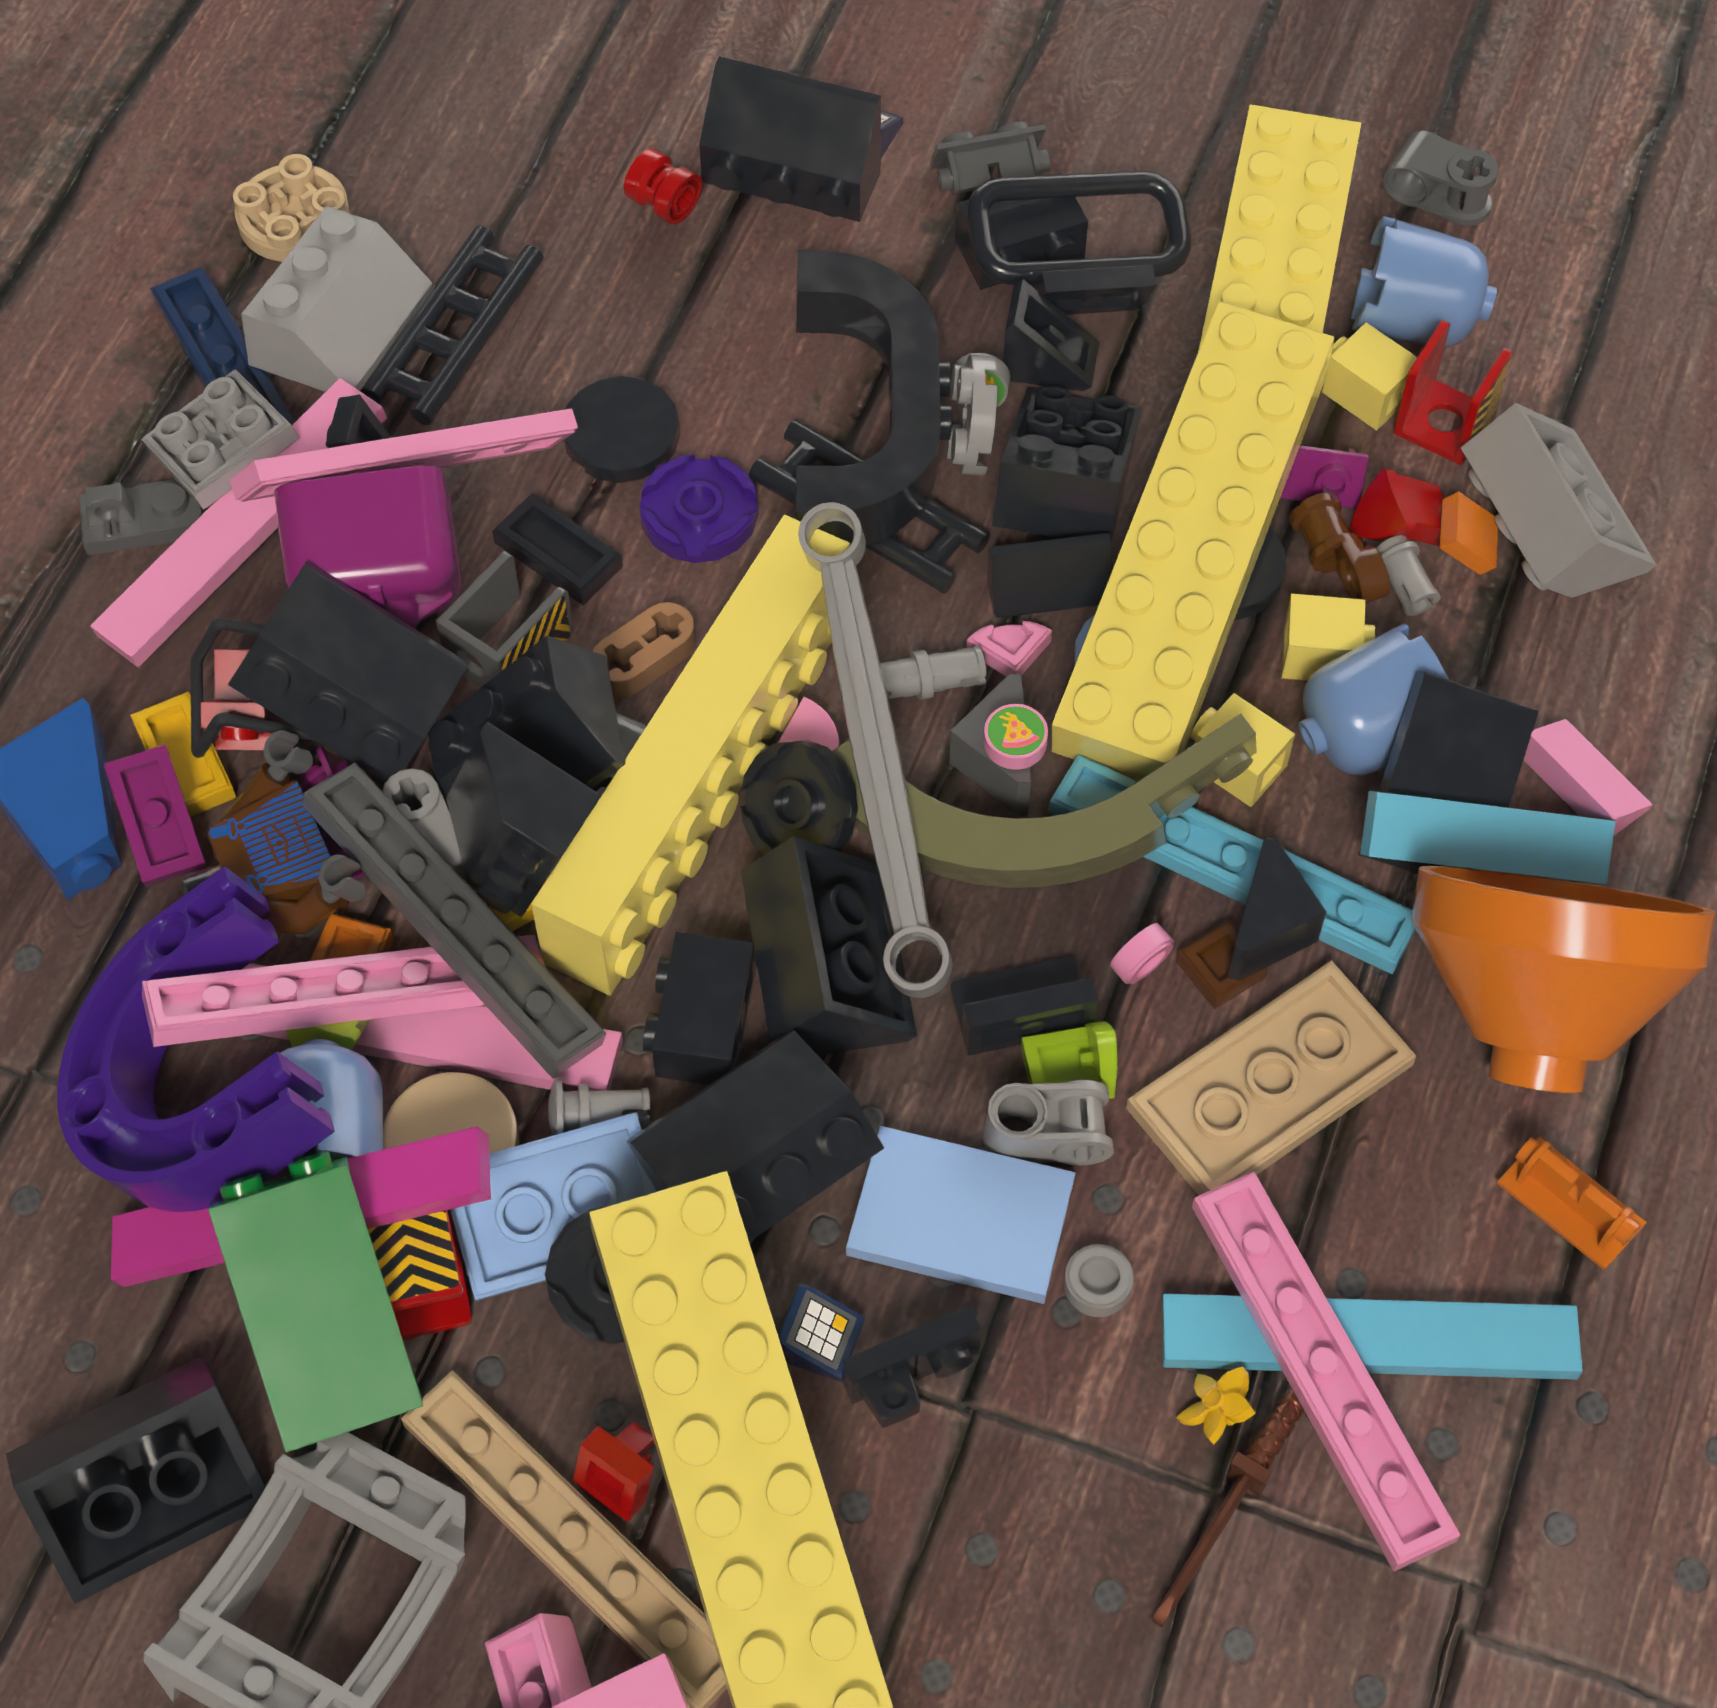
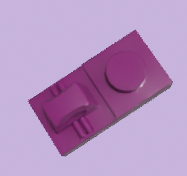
[104,745,207,887]

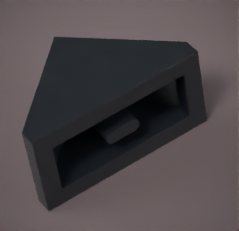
[1003,279,1099,391]
[1228,837,1327,981]

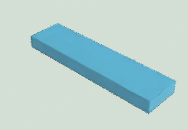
[1360,791,1616,884]

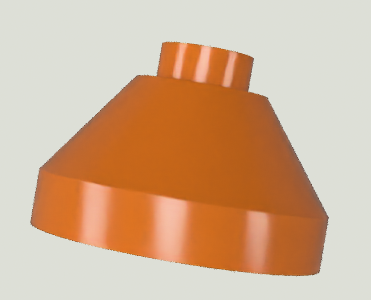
[1411,866,1716,1093]

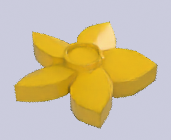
[1176,1366,1256,1445]

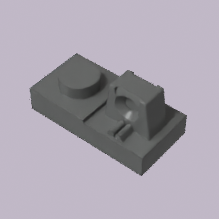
[79,479,204,555]

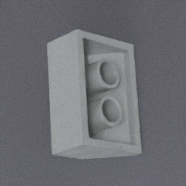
[241,206,433,392]
[1461,403,1657,598]

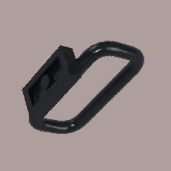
[967,170,1191,315]

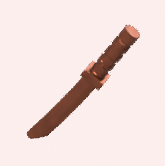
[1151,1384,1305,1628]

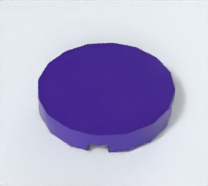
[639,454,758,563]

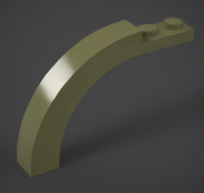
[832,713,1257,888]

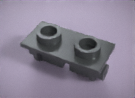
[930,121,1050,195]

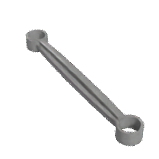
[798,502,952,998]

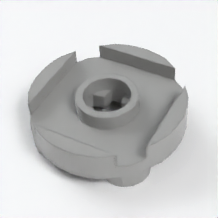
[945,355,997,476]

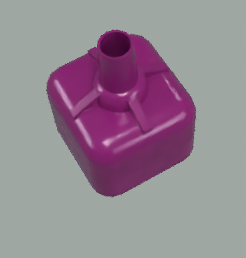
[274,465,462,629]

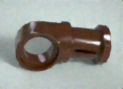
[1289,492,1390,604]

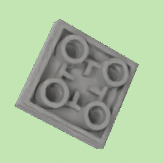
[141,369,300,510]

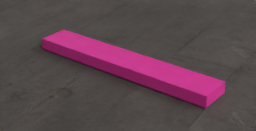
[111,1126,491,1287]

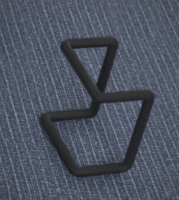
[190,617,323,775]

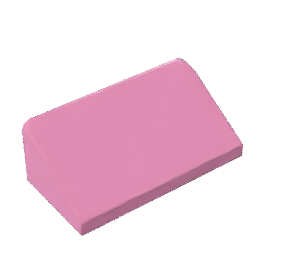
[1524,719,1653,835]
[485,1613,592,1708]

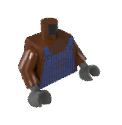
[183,730,366,935]

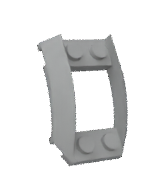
[144,1432,465,1708]

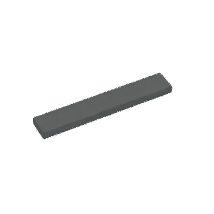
[302,763,606,1079]

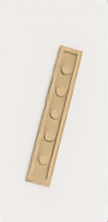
[401,1370,727,1708]

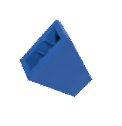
[0,698,122,900]

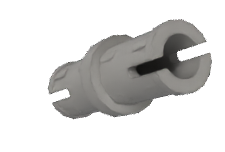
[880,645,986,700]

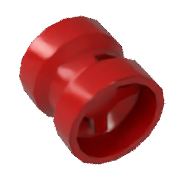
[623,148,702,225]

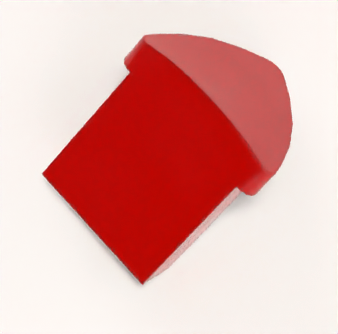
[1349,469,1443,547]

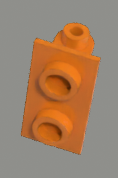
[1497,1136,1647,1271]

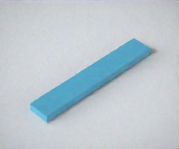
[1049,754,1416,975]
[1161,1294,1583,1380]

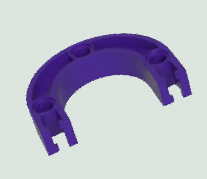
[57,866,335,1212]

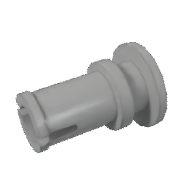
[548,1078,650,1136]

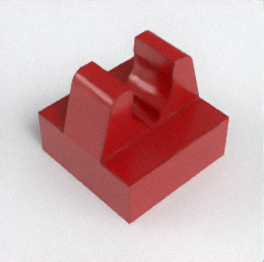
[573,1421,655,1522]

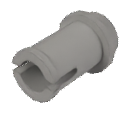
[1376,535,1441,616]

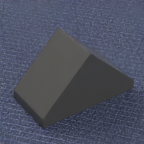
[949,674,1031,814]

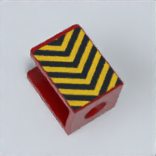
[1393,320,1513,466]
[368,1209,472,1340]

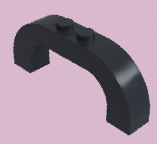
[795,250,951,546]

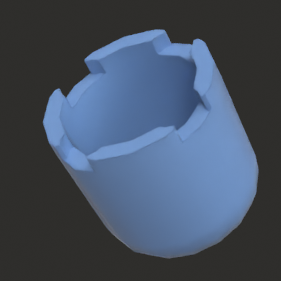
[1351,216,1497,348]
[1298,624,1449,776]
[272,1039,383,1177]

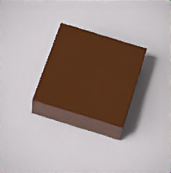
[1176,920,1269,1010]

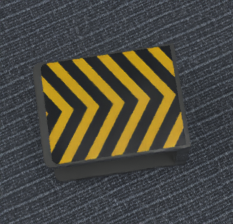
[436,551,574,688]

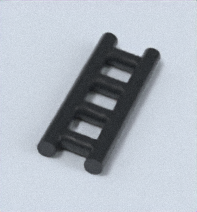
[360,225,544,425]
[749,419,990,594]

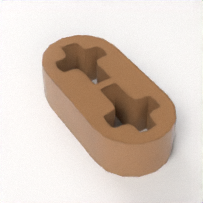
[593,602,695,698]

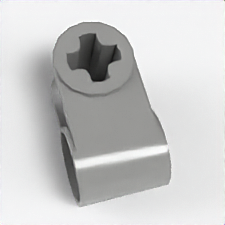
[383,769,466,880]
[982,1080,1114,1166]

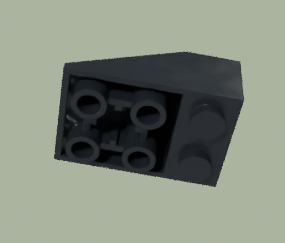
[992,386,1142,543]

